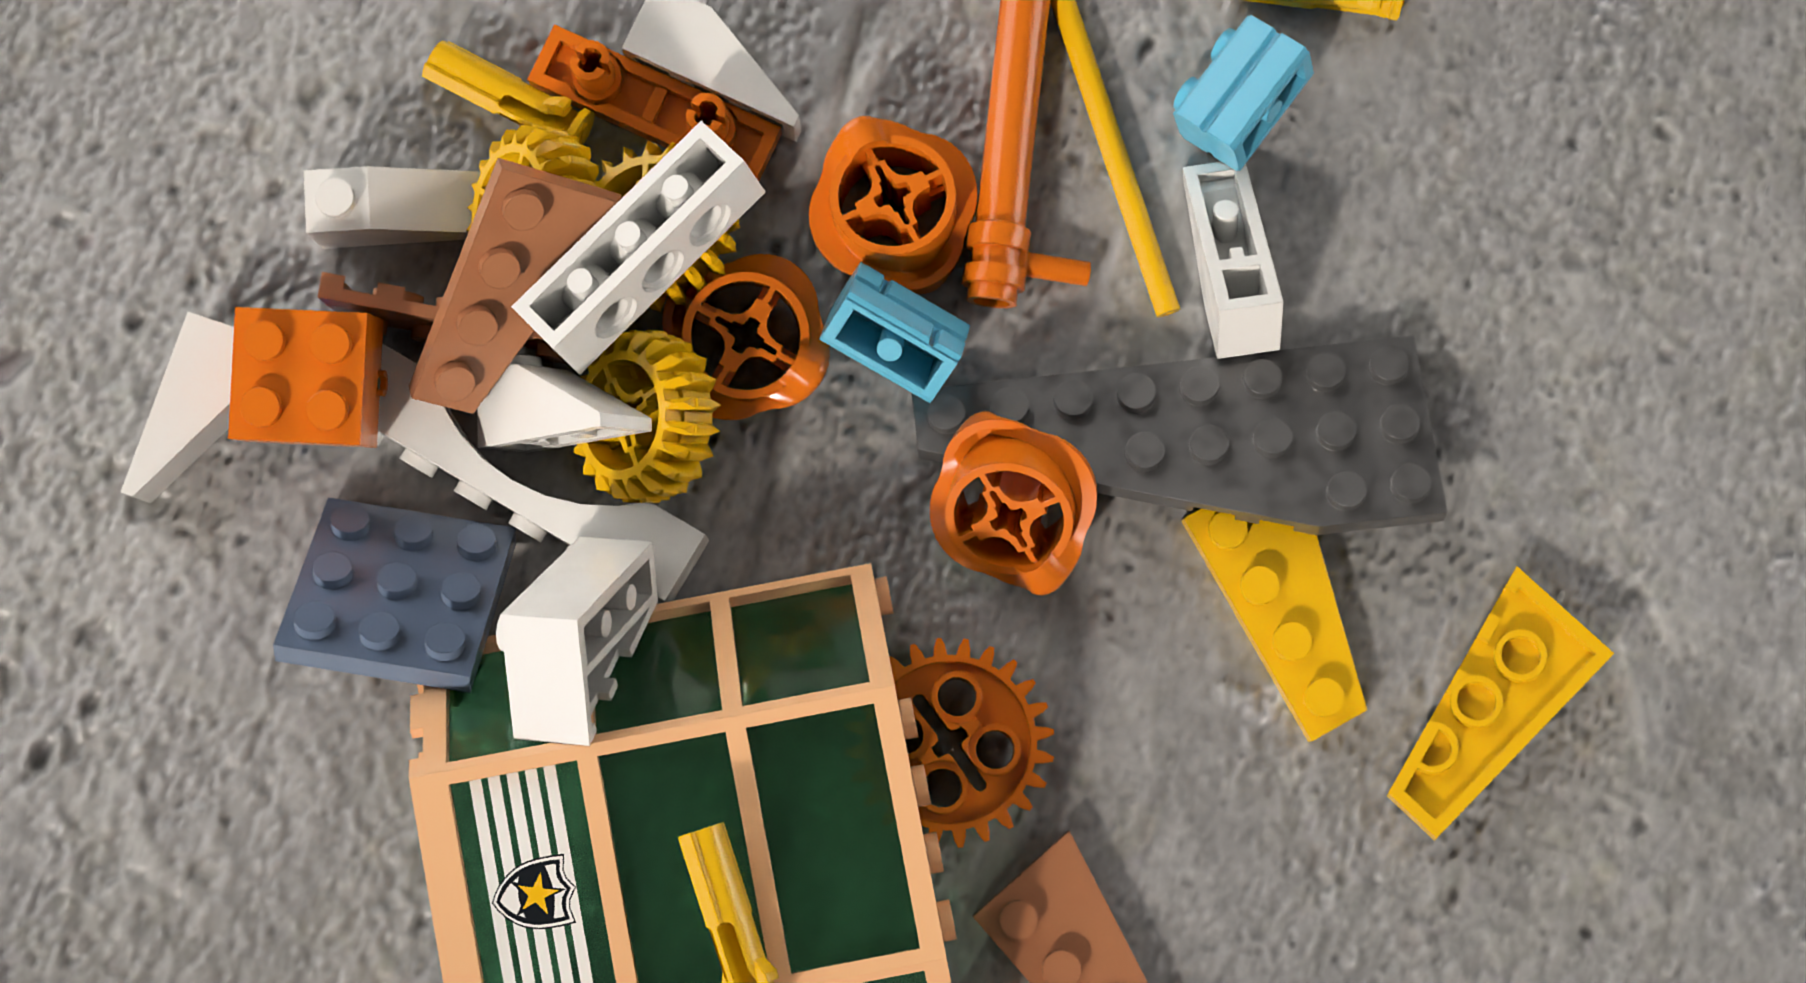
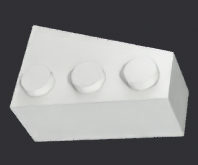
[496,537,658,746]

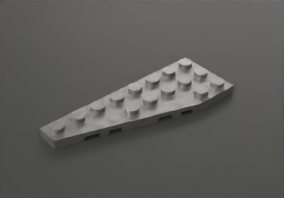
[911,335,1448,535]

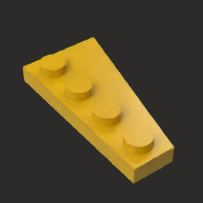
[1181,509,1367,742]
[1387,566,1614,841]

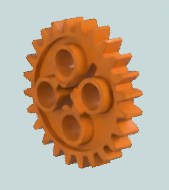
[845,638,1054,848]

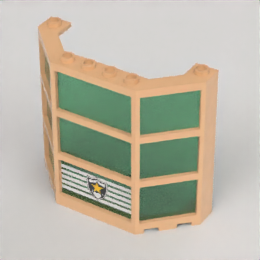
[409,563,957,983]

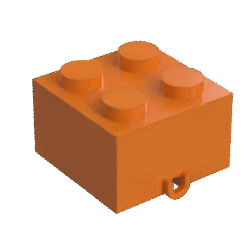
[228,307,388,448]

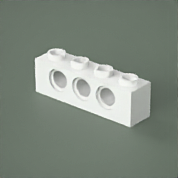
[511,121,766,375]

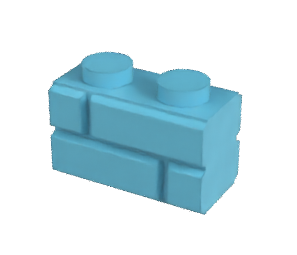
[1173,15,1314,171]
[819,262,970,403]

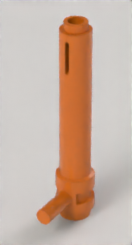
[962,0,1091,308]

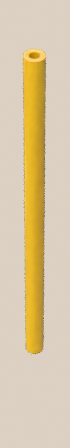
[1050,0,1181,318]

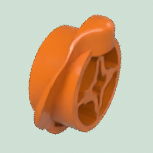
[809,116,977,295]
[662,254,830,420]
[929,411,1097,596]

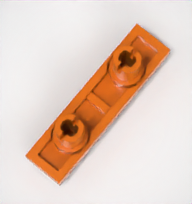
[527,24,782,181]

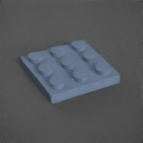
[273,497,516,693]

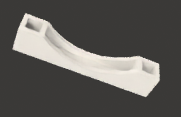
[377,343,710,602]

